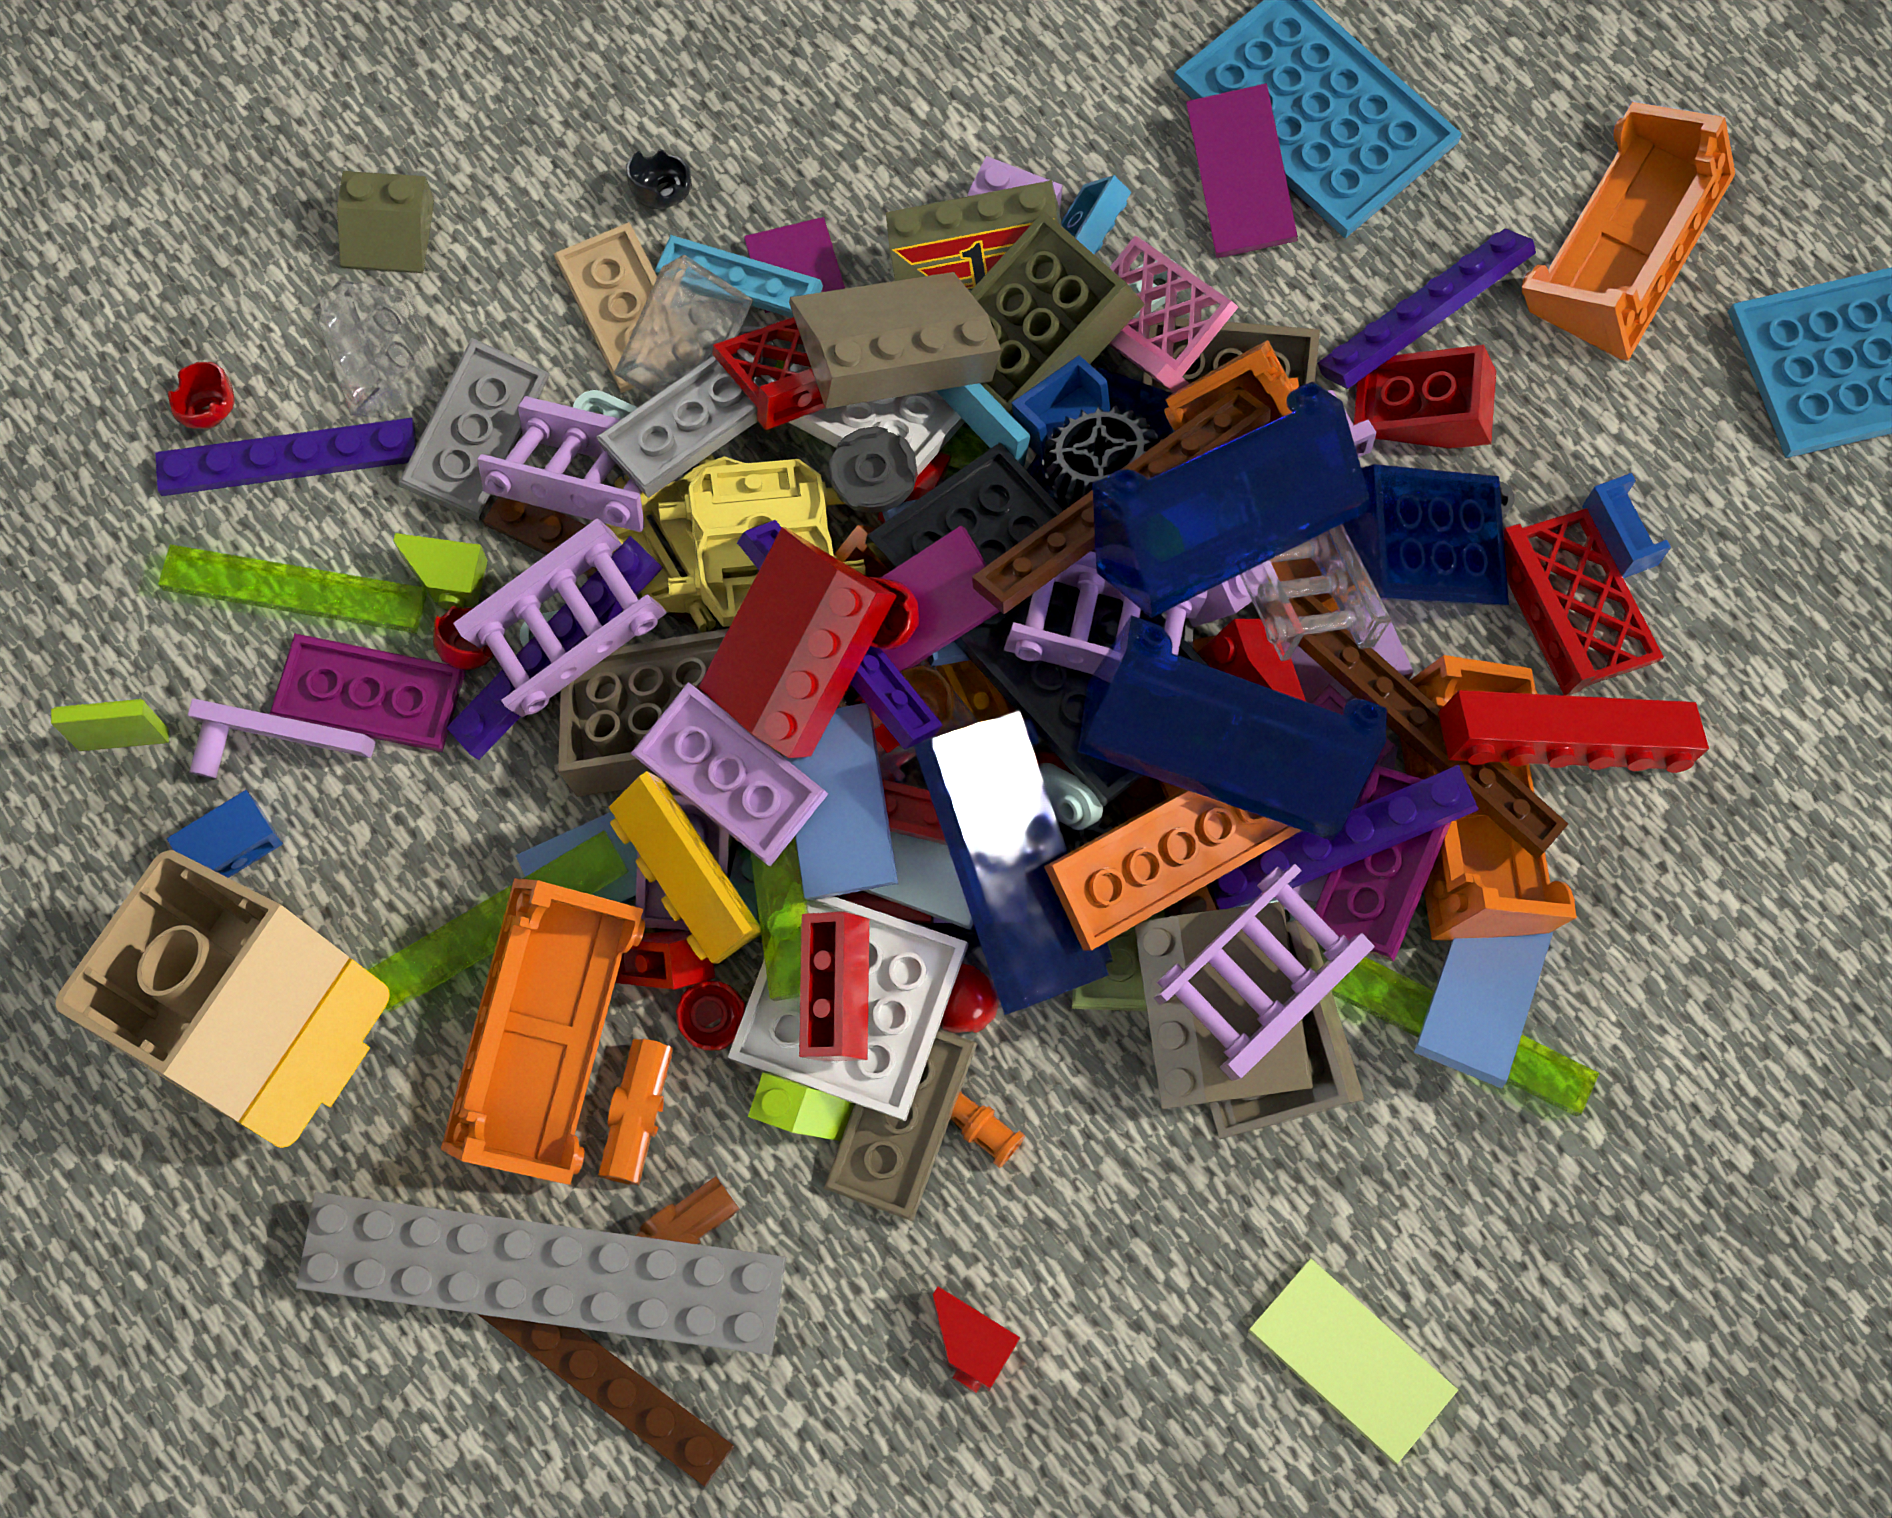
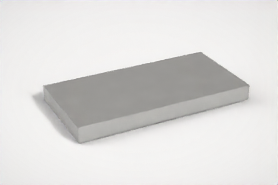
[399,338,550,521]
[596,349,776,498]

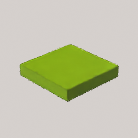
[51,699,169,751]

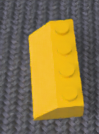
[609,771,764,964]

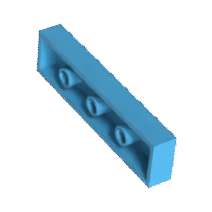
[1061,175,1131,254]

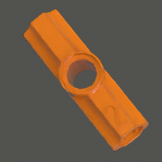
[598,1039,673,1186]

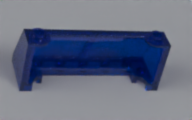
[1092,382,1369,618]
[1078,615,1387,841]
[914,711,1113,1015]

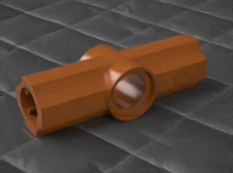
[635,1176,740,1245]

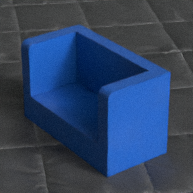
[1011,355,1110,459]
[1582,473,1671,578]
[166,790,283,878]

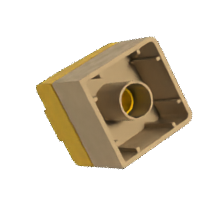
[56,850,389,1148]

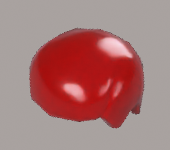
[168,362,235,429]
[869,577,919,650]
[433,606,494,670]
[940,964,1000,1033]
[676,981,746,1051]

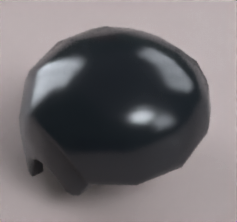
[626,149,692,209]

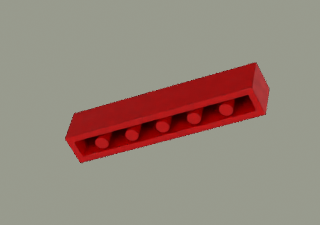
[1438,690,1709,773]

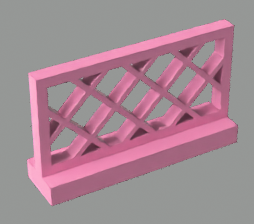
[1108,235,1238,393]

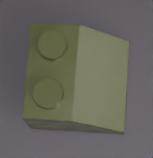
[337,171,434,273]

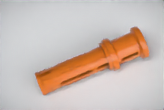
[950,1091,1025,1168]

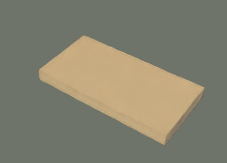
[553,222,698,393]

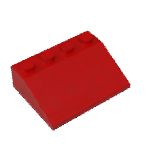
[699,527,897,758]

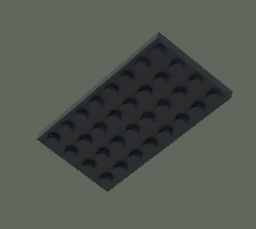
[865,443,1238,807]

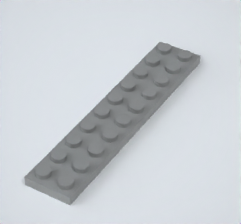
[296,1192,787,1355]

